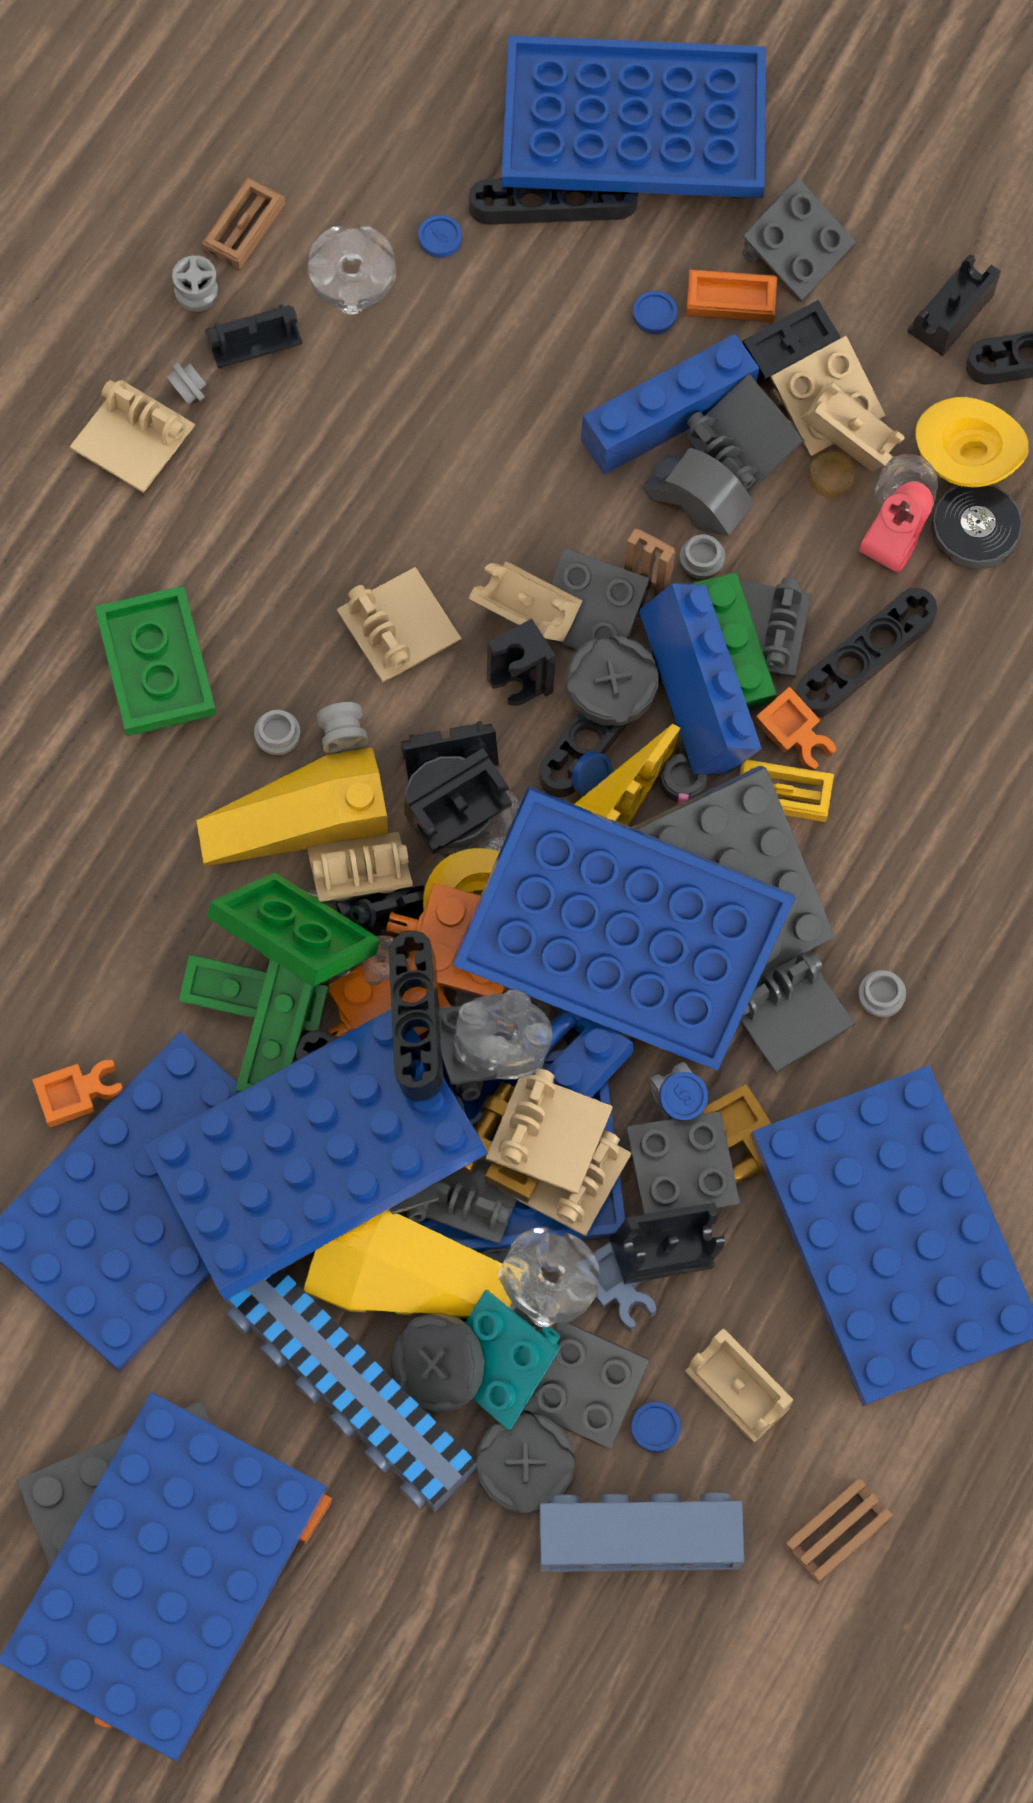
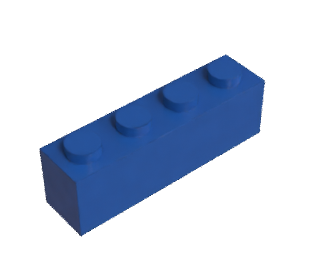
[581,334,759,475]
[639,583,762,774]

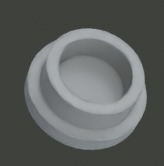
[167,361,207,404]
[680,534,725,579]
[254,710,301,755]
[858,970,906,1017]

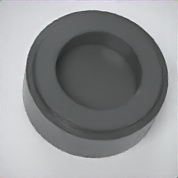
[660,754,707,802]

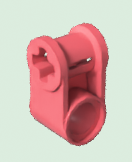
[859,481,934,574]

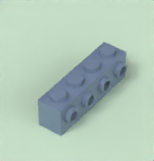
[539,1493,744,1572]

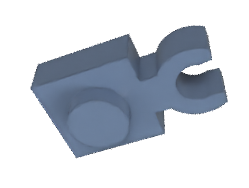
[574,1242,657,1332]

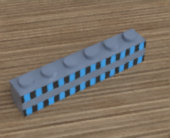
[225,1269,477,1513]

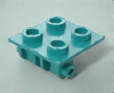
[466,1290,560,1430]

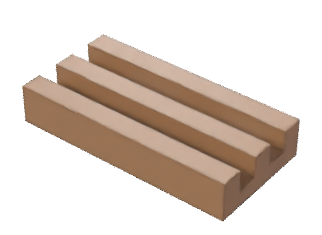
[202,177,285,270]
[624,528,675,597]
[784,1477,893,1583]

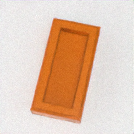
[686,269,777,322]

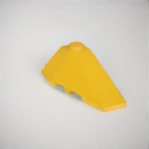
[574,724,681,826]
[196,747,388,867]
[303,1209,523,1319]

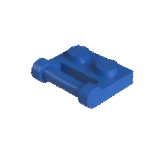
[513,1008,633,1098]

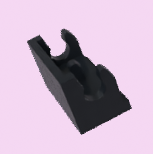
[907,255,1001,356]
[742,300,841,384]
[487,619,556,706]
[404,748,512,854]
[610,1202,725,1284]

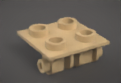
[769,336,886,456]
[70,380,195,493]
[337,567,462,683]
[307,832,413,902]
[486,1069,613,1195]
[500,1130,631,1236]

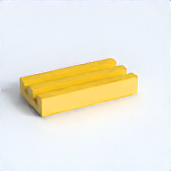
[740,759,834,822]

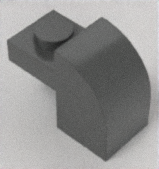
[642,448,755,536]

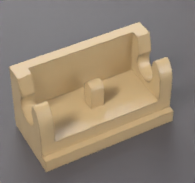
[802,381,905,472]
[468,561,583,642]
[685,1328,794,1444]

